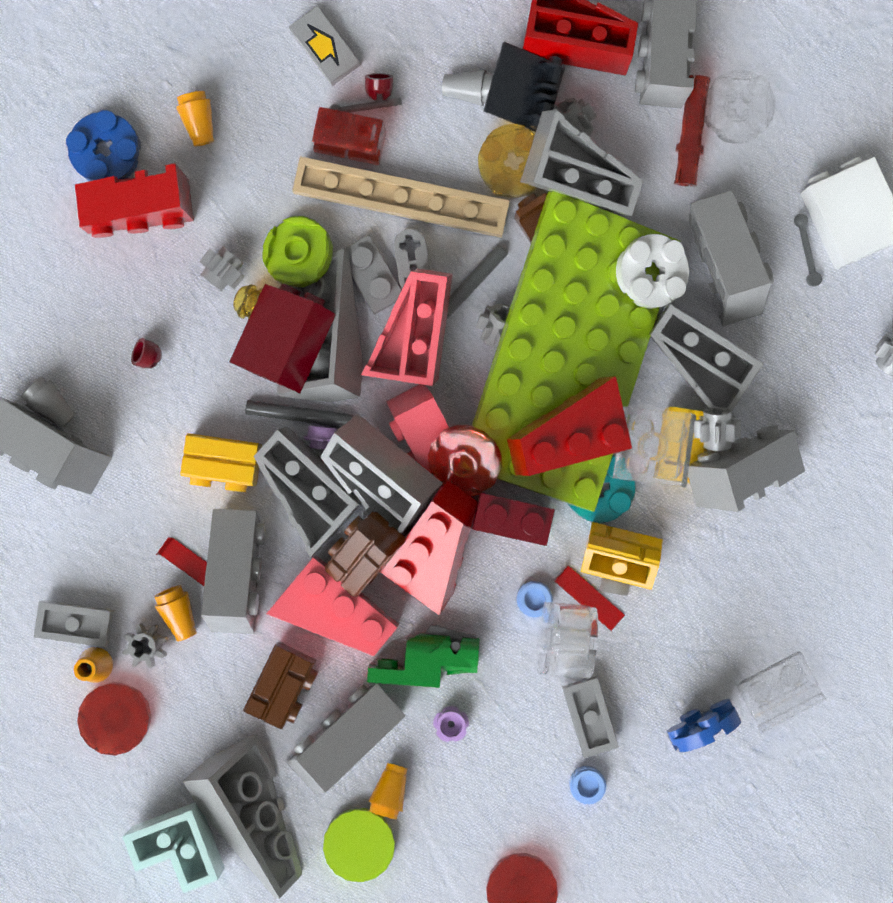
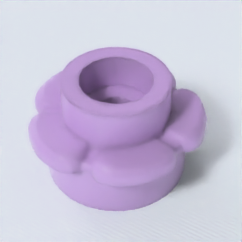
[303,425,337,449]
[433,706,469,742]

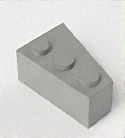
[0,397,112,495]
[286,683,406,794]

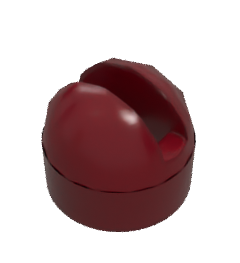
[365,73,393,101]
[131,338,162,369]

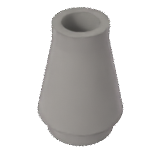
[442,70,494,106]
[21,376,76,429]

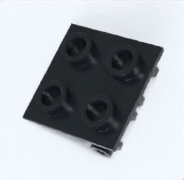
[483,42,565,132]

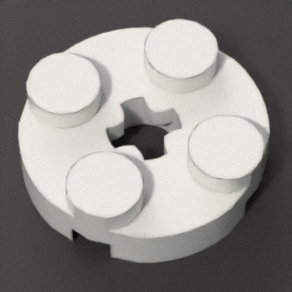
[616,234,689,308]

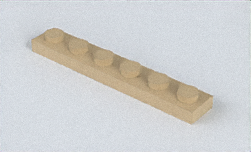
[292,156,510,238]

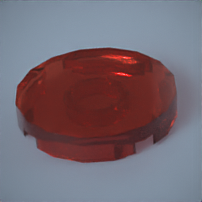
[428,425,502,496]
[77,682,152,756]
[486,853,558,903]

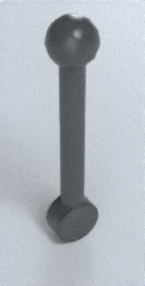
[328,98,402,118]
[794,214,822,287]

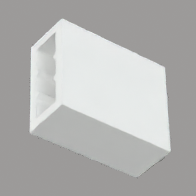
[800,157,893,270]

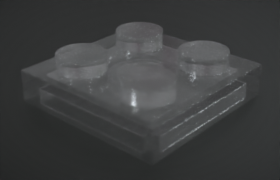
[613,406,696,488]

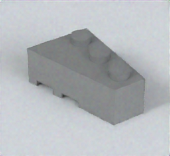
[634,0,697,108]
[520,110,643,216]
[688,190,774,327]
[649,304,764,411]
[321,414,443,536]
[685,425,805,512]
[254,427,362,557]
[201,509,265,634]

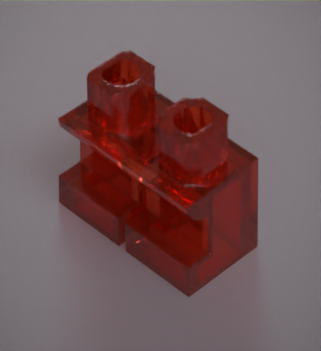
[312,107,387,165]

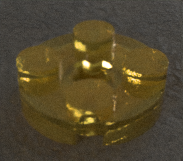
[478,124,537,198]

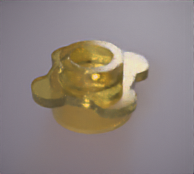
[233,284,263,319]

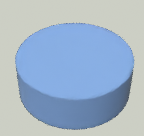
[516,581,553,617]
[569,766,606,804]

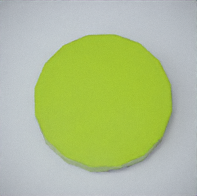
[262,216,333,288]
[323,808,395,882]

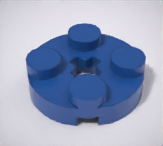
[66,110,141,181]
[666,699,741,752]

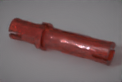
[674,75,711,187]

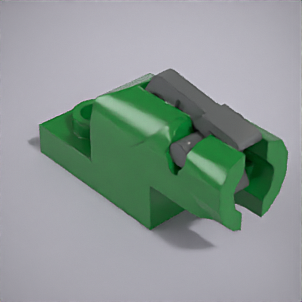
[367,624,480,688]

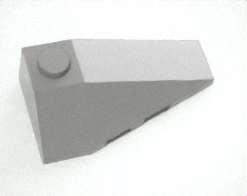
[277,249,363,402]
[183,735,302,899]

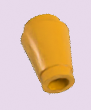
[176,91,214,147]
[154,585,197,641]
[73,647,113,683]
[369,762,408,820]

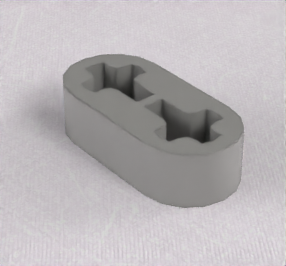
[394,229,430,290]

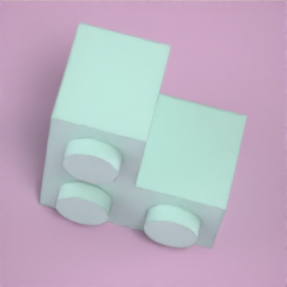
[123,802,225,893]

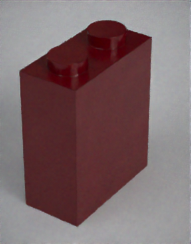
[229,283,336,394]
[471,493,555,546]

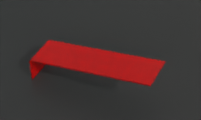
[156,537,207,586]
[555,565,625,631]

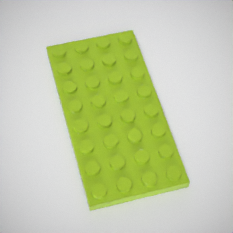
[459,190,681,512]

